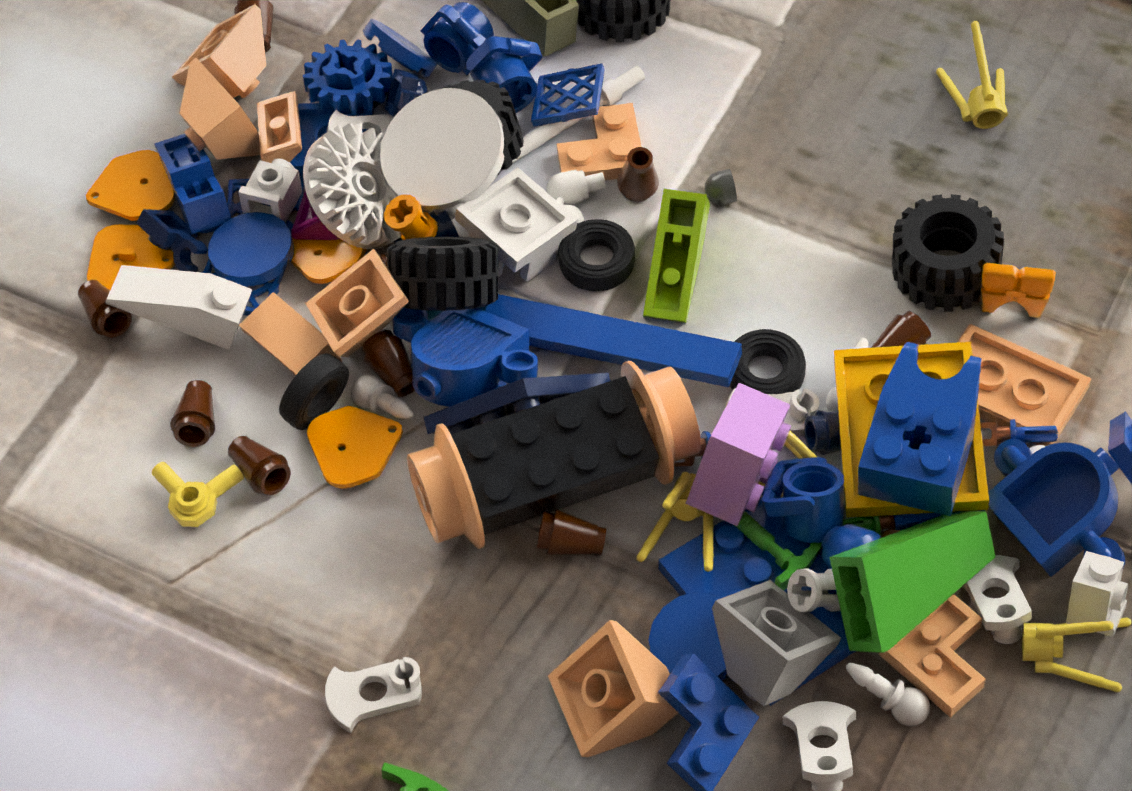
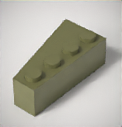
[481,0,579,57]

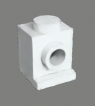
[238,158,302,224]
[1066,551,1128,637]

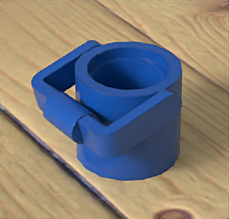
[420,2,494,76]
[466,36,542,113]
[762,457,844,543]

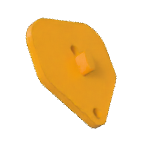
[86,150,175,221]
[87,224,175,290]
[288,237,366,284]
[307,406,403,489]

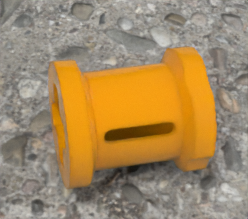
[384,194,438,240]

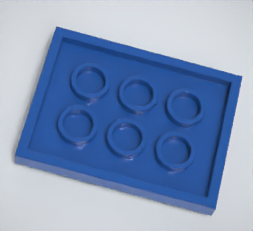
[658,497,856,706]

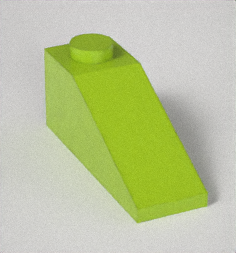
[643,189,710,323]

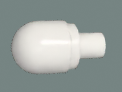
[546,169,606,205]

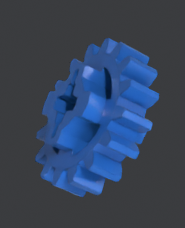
[303,39,393,115]

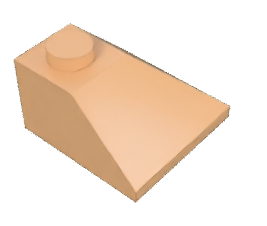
[172,4,266,98]
[179,58,260,160]
[305,249,409,357]
[548,620,678,757]

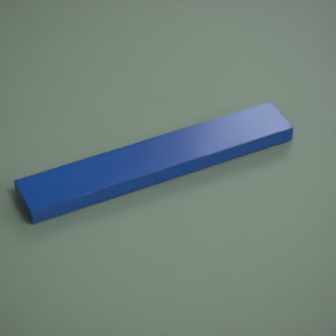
[485,294,742,388]

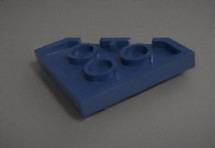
[423,372,611,434]

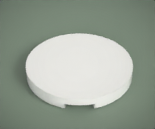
[380,88,505,212]

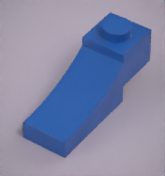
[154,134,231,234]

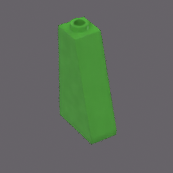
[829,511,996,653]

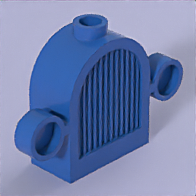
[392,308,538,407]
[988,439,1125,577]

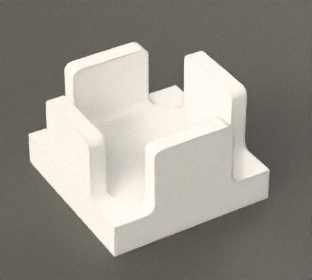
[455,167,578,282]

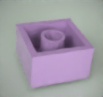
[686,383,792,526]

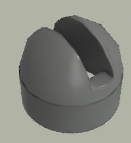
[705,169,737,205]

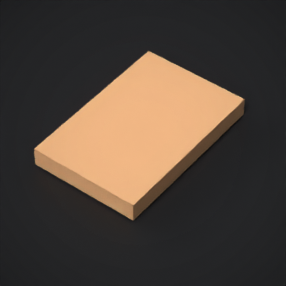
[958,324,1091,446]

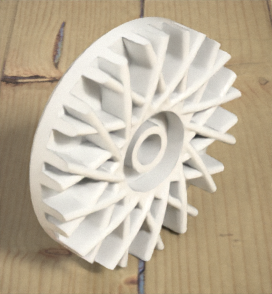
[303,123,401,249]

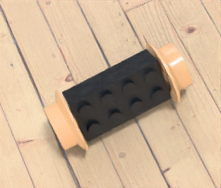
[407,361,701,549]

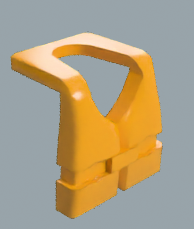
[981,263,1056,318]

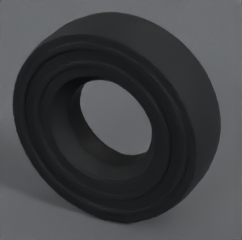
[558,219,635,291]
[730,329,806,394]
[279,353,349,430]

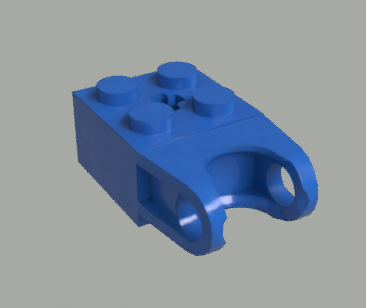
[858,342,982,516]

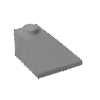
[712,580,841,706]

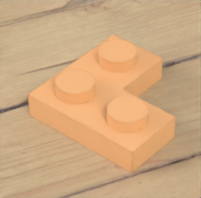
[557,103,641,180]
[879,594,986,718]

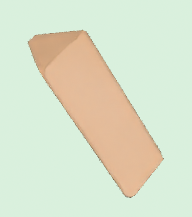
[257,91,302,163]

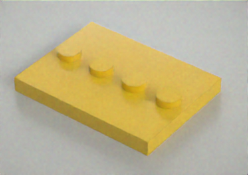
[834,342,989,518]

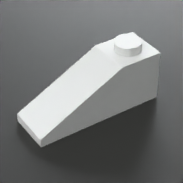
[106,265,252,350]

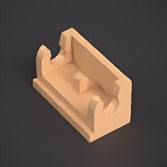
[239,292,342,376]

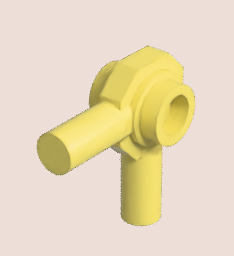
[152,462,244,527]

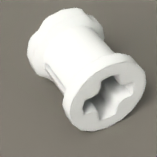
[787,569,841,612]

